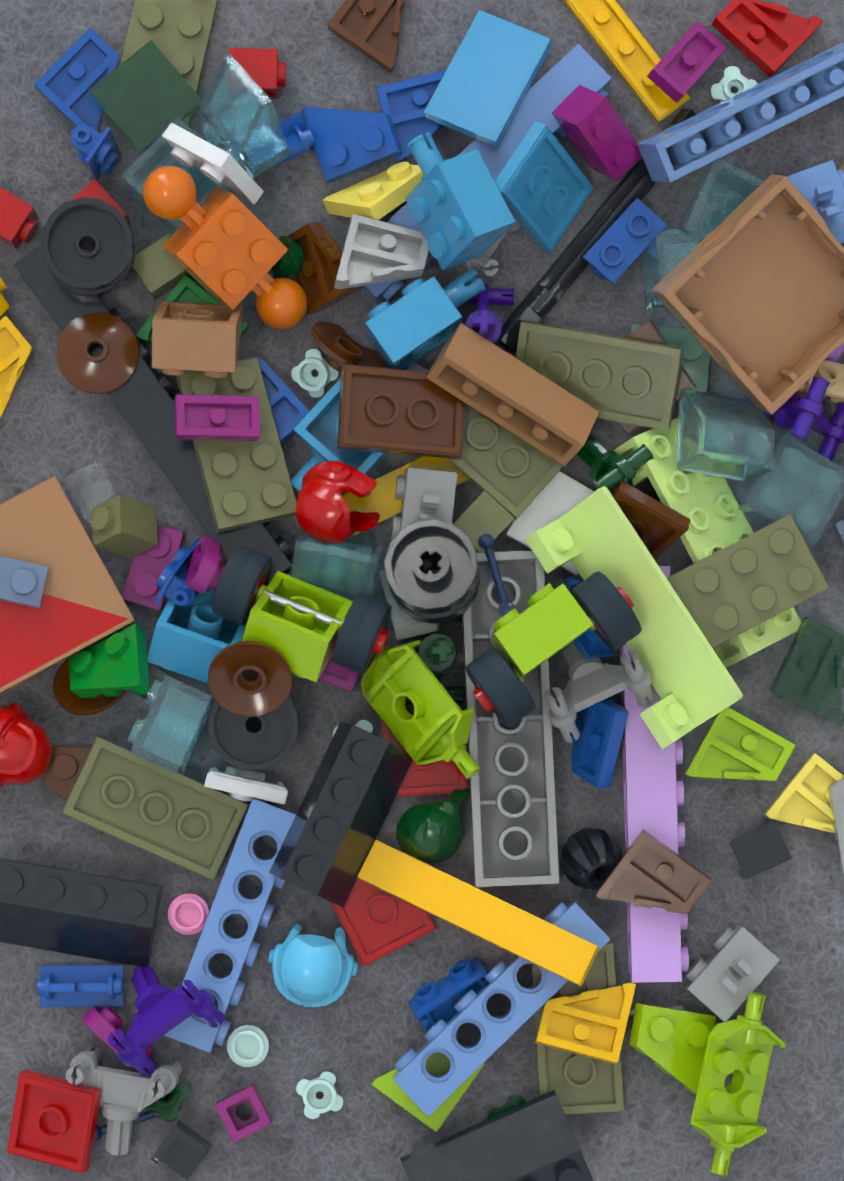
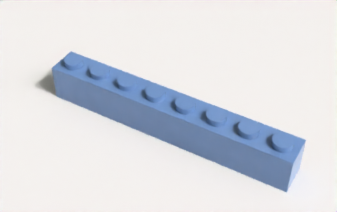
[362,44,612,305]

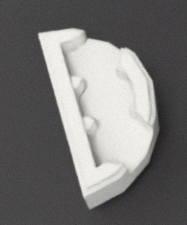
[204,765,288,804]

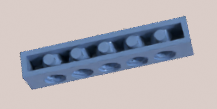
[637,42,844,182]
[164,798,296,1053]
[393,901,610,1116]

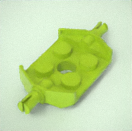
[361,640,481,779]
[690,991,786,1176]

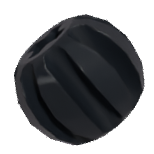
[560,827,622,890]

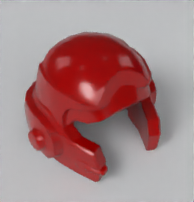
[295,461,380,544]
[0,703,52,788]

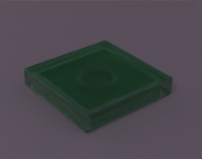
[89,40,204,155]

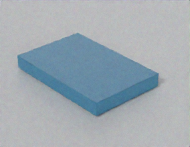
[424,10,552,148]
[494,121,594,253]

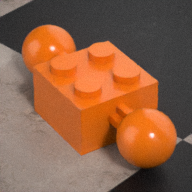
[143,166,308,330]

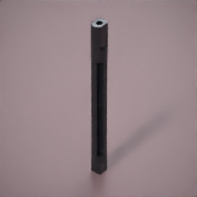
[497,108,697,354]

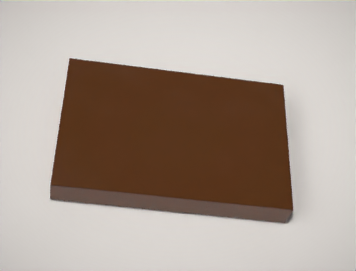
[337,364,464,459]

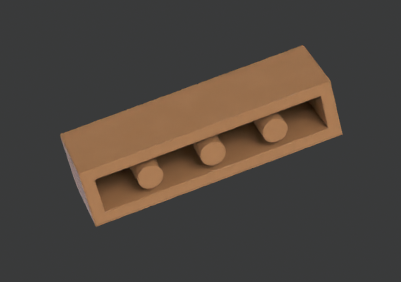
[427,323,599,466]

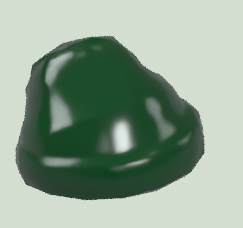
[396,789,470,863]

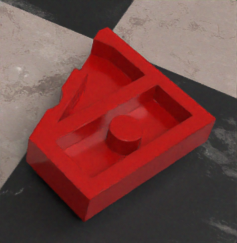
[711,0,823,78]

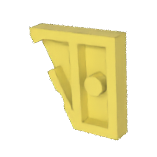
[323,162,423,220]
[763,753,844,834]

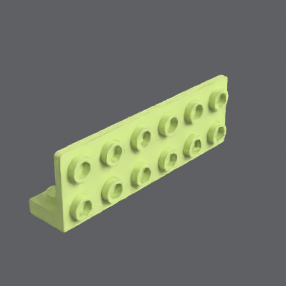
[613,413,803,668]
[525,486,743,749]

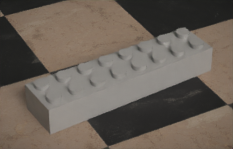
[462,551,559,887]

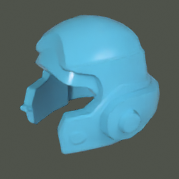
[268,923,358,1007]

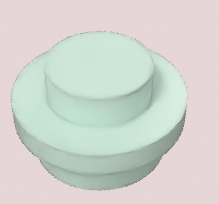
[227,1025,269,1067]

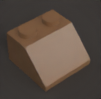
[152,301,243,378]

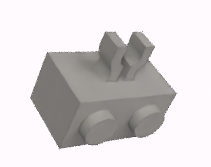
[391,467,457,541]
[684,925,780,1022]

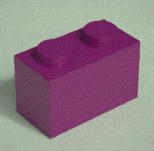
[552,85,642,182]

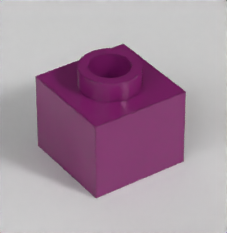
[215,1083,272,1143]

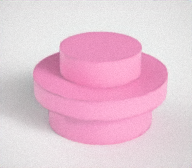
[168,893,209,935]

